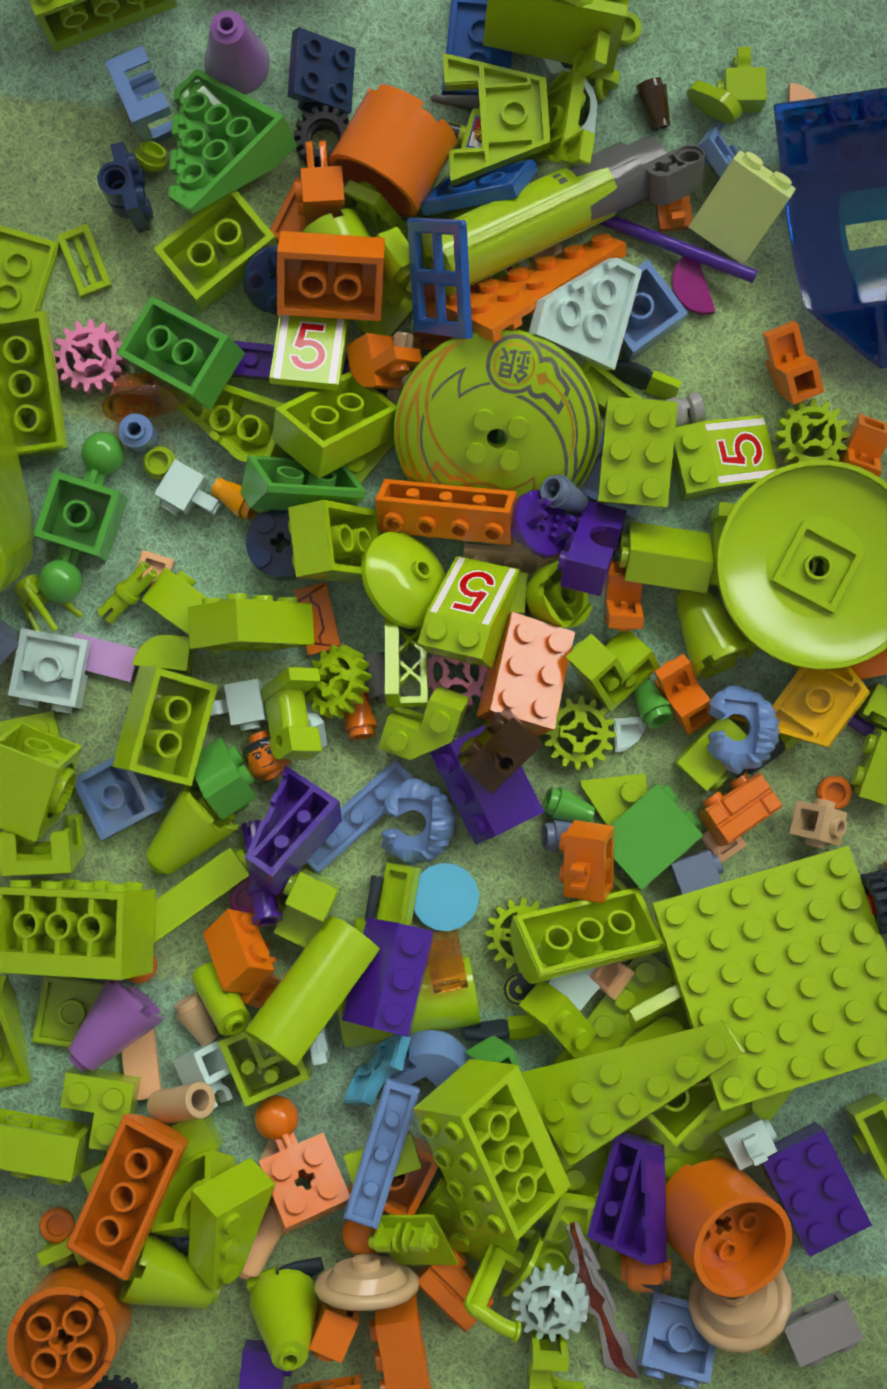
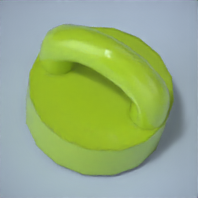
[586,69,621,102]

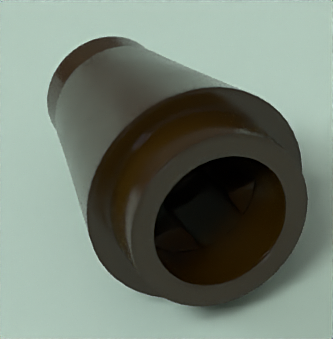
[635,77,671,132]

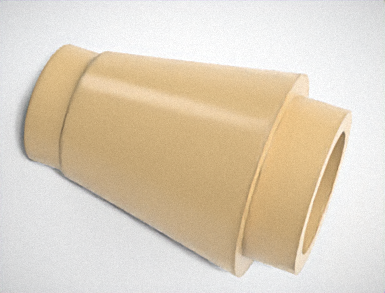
[174,992,219,1046]

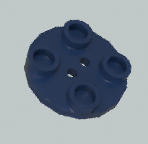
[243,245,278,316]

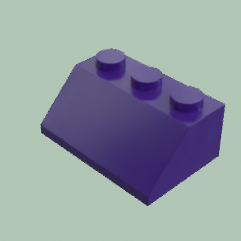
[430,725,544,845]
[342,917,435,1037]

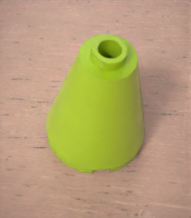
[675,588,757,679]
[146,781,239,875]
[119,1233,222,1309]
[249,1269,319,1371]

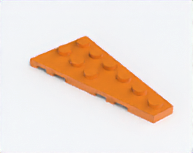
[446,234,627,343]

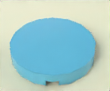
[414,863,479,931]

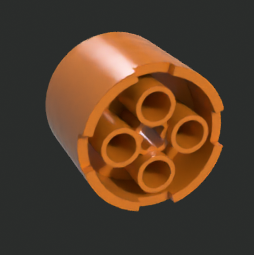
[328,84,457,217]
[665,1156,792,1297]
[7,1262,132,1389]

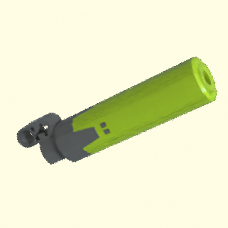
[421,135,705,296]

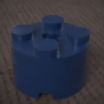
[246,509,298,581]

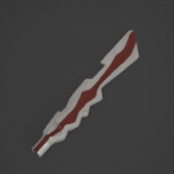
[566,1222,640,1378]

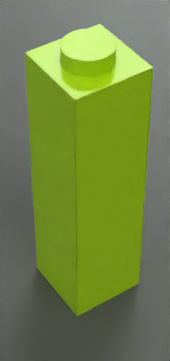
[154,846,249,944]

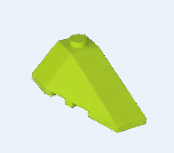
[167,384,288,463]

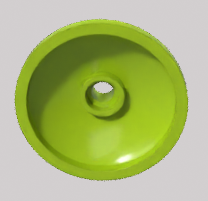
[361,531,446,629]

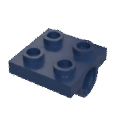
[287,27,356,115]
[97,142,154,233]

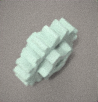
[512,1263,589,1342]

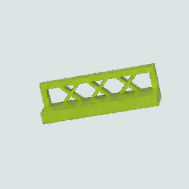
[385,617,428,707]

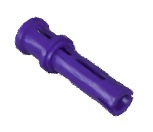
[241,820,283,926]

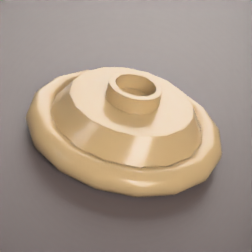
[314,1253,419,1311]
[689,1269,792,1353]

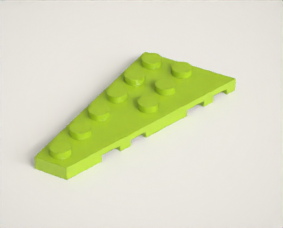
[522,1021,745,1167]

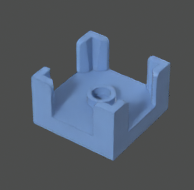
[105,45,173,143]

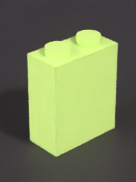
[688,150,796,265]

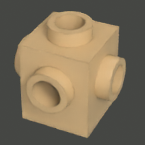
[789,798,847,849]

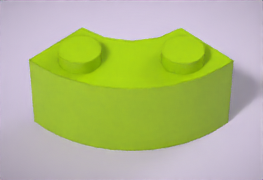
[141,567,222,656]
[151,1150,235,1238]

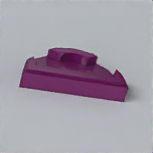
[671,256,716,316]

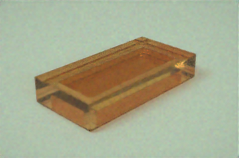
[428,929,468,994]

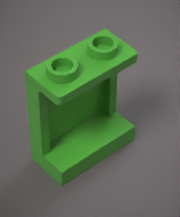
[609,784,703,890]

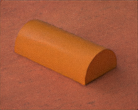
[66,1114,188,1281]

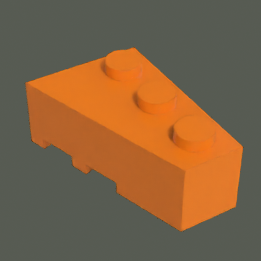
[369,1293,432,1389]

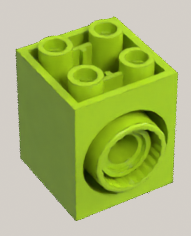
[0,721,83,842]

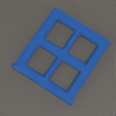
[407,218,473,339]

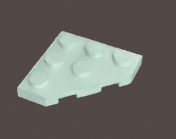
[529,257,642,370]

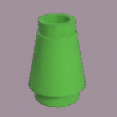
[634,677,673,729]
[542,787,595,822]

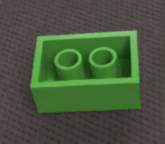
[116,296,245,410]

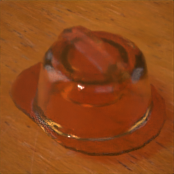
[102,373,179,423]

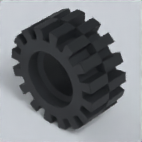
[294,105,349,167]

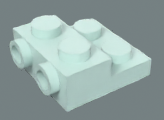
[8,628,91,714]

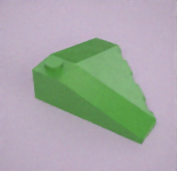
[168,69,297,214]

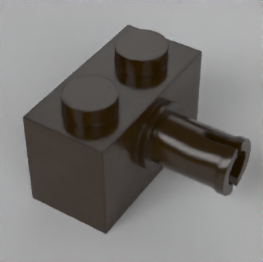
[457,708,542,795]

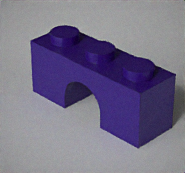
[557,501,627,597]

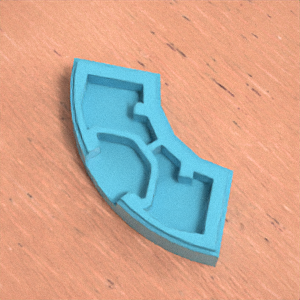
[344,1034,411,1107]

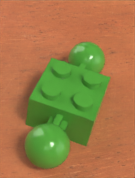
[33,432,128,603]

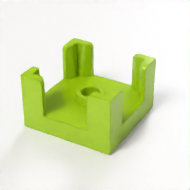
[0,814,85,876]

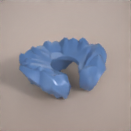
[707,685,780,774]
[381,778,456,865]

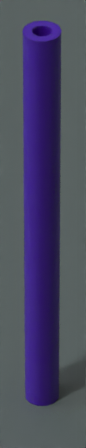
[599,216,758,283]

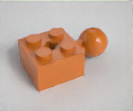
[254,1095,350,1236]
[342,1136,438,1255]

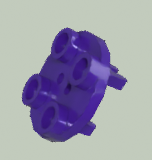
[511,490,576,559]

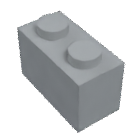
[782,1290,864,1367]

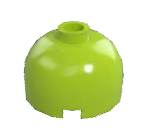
[526,561,593,628]

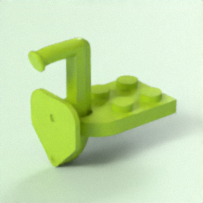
[415,1178,544,1343]

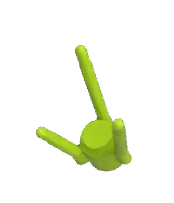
[13,574,83,632]

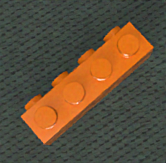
[375,479,517,545]

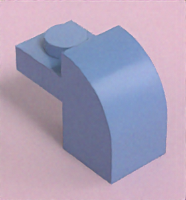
[390,1030,468,1087]

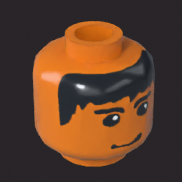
[242,730,292,783]
[620,1254,672,1293]

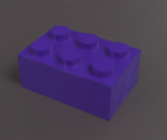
[760,1122,872,1257]

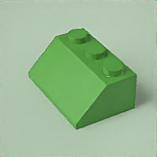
[240,455,367,512]

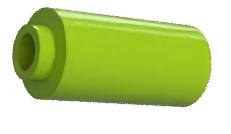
[191,962,251,1036]

